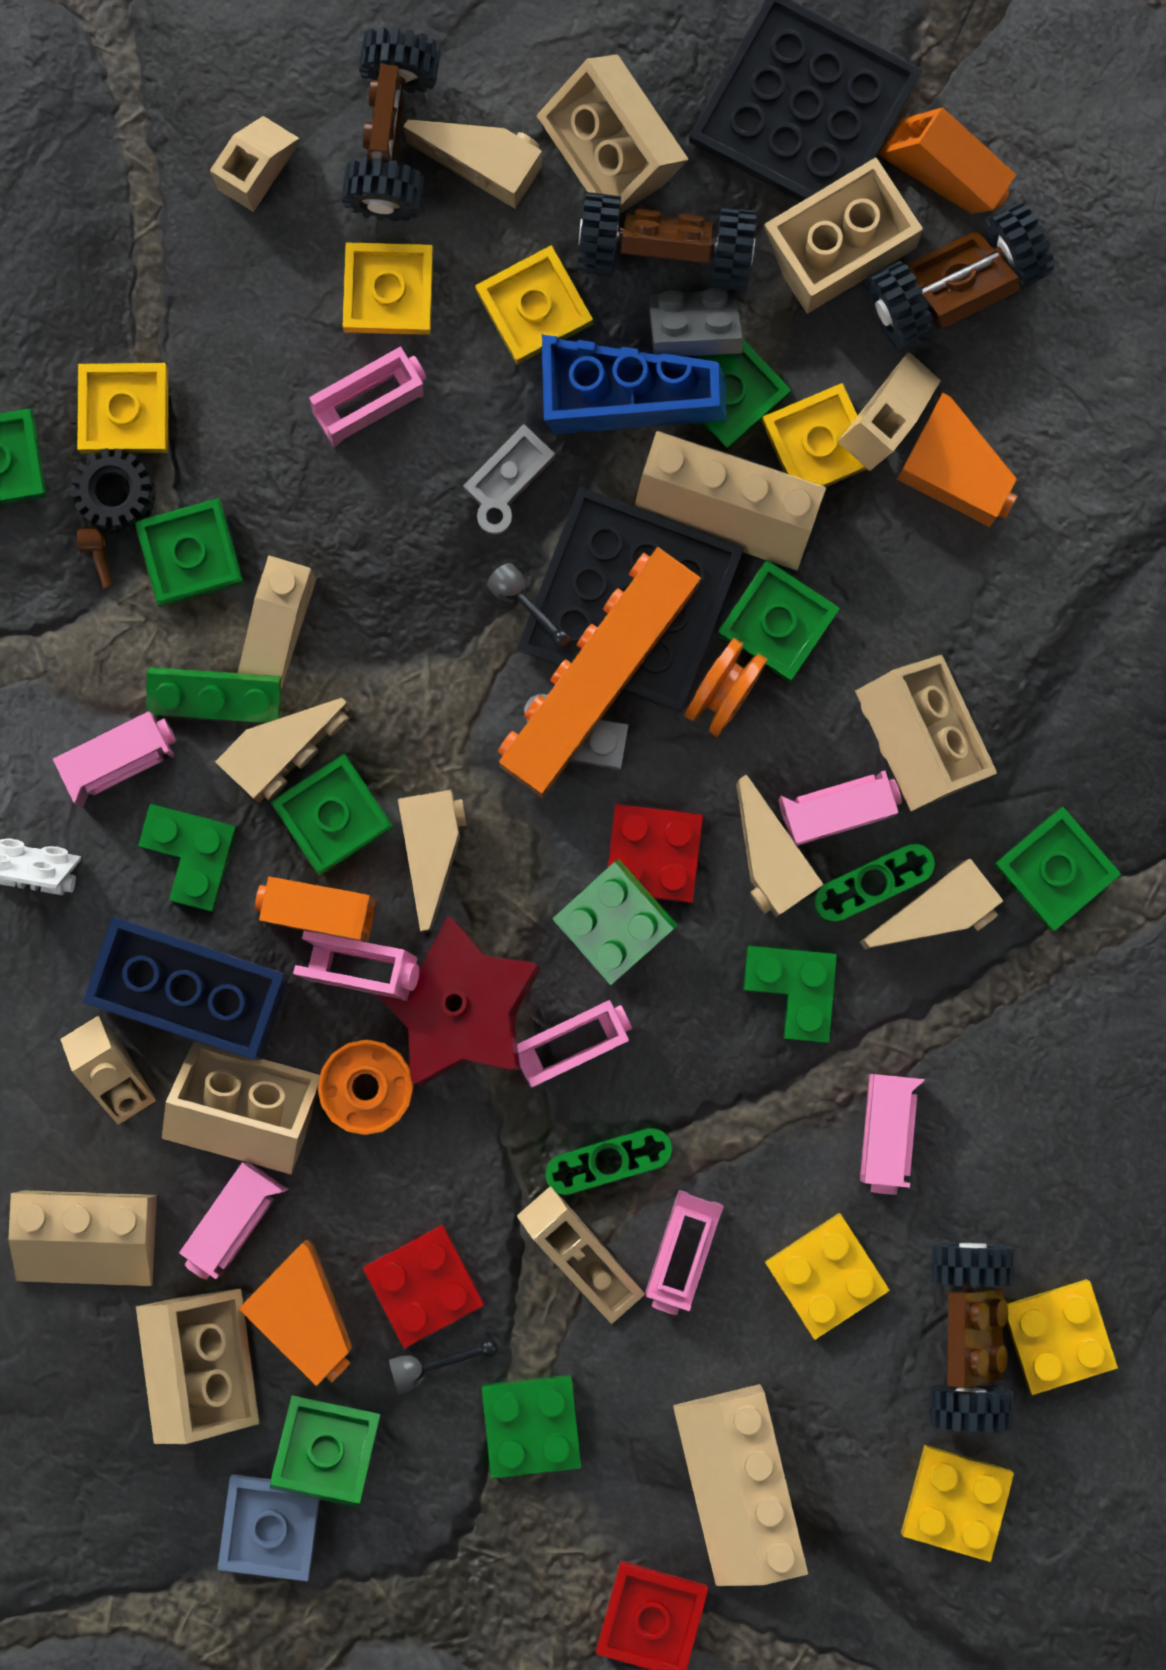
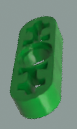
[813,844,935,923]
[545,1128,672,1195]

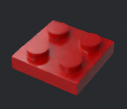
[607,804,703,904]
[363,1224,485,1348]
[596,1560,708,1670]

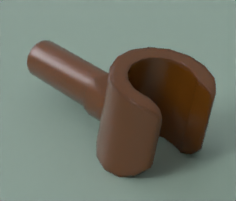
[77,528,113,589]

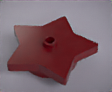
[376,917,540,1086]

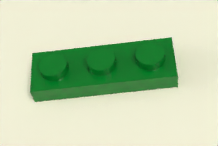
[146,667,281,723]

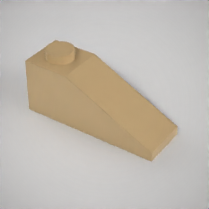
[403,119,543,209]
[238,555,317,689]
[736,774,823,917]
[398,790,467,933]
[859,859,1003,949]
[517,1186,645,1324]

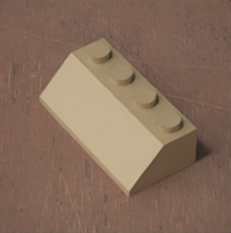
[634,431,826,571]
[673,1384,808,1586]

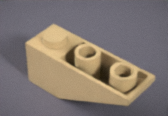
[837,352,941,471]
[215,698,351,803]

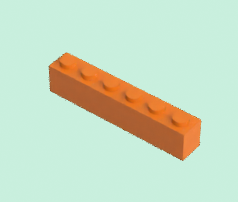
[497,547,701,798]

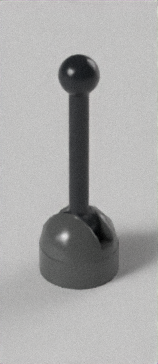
[487,563,570,647]
[388,1339,498,1395]

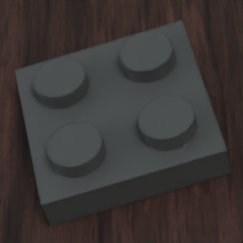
[648,288,742,356]

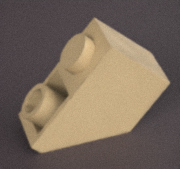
[210,116,300,212]
[60,1015,156,1125]

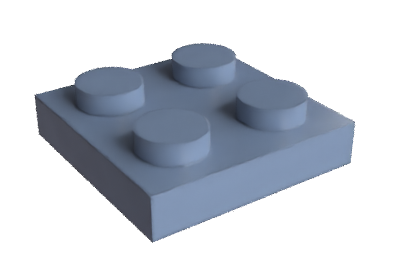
[217,1474,320,1581]

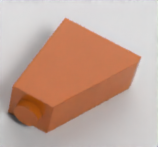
[878,107,1016,214]
[897,393,1017,527]
[254,876,377,943]
[239,1239,352,1386]

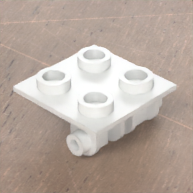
[0,839,81,895]

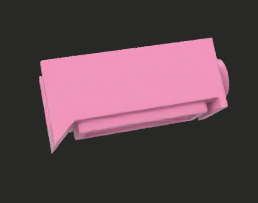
[309,346,427,448]
[53,711,177,808]
[778,771,902,846]
[293,930,419,1001]
[517,1000,632,1088]
[860,1074,925,1195]
[179,1162,289,1280]
[645,1190,724,1315]

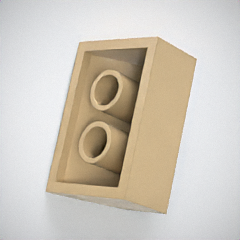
[536,54,689,213]
[764,157,923,314]
[855,655,997,811]
[162,1040,320,1175]
[8,1190,157,1286]
[136,1289,260,1444]

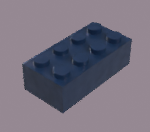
[82,917,290,1060]

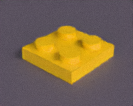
[343,242,434,335]
[475,245,593,365]
[77,363,169,454]
[761,383,867,487]
[764,1213,890,1340]
[1007,1279,1118,1395]
[901,1445,1014,1562]

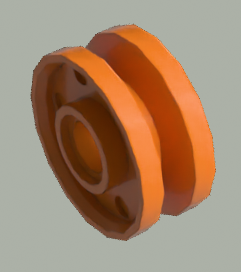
[684,638,768,738]
[318,1040,414,1135]

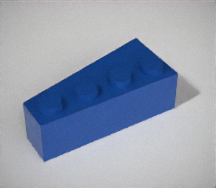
[542,334,727,434]

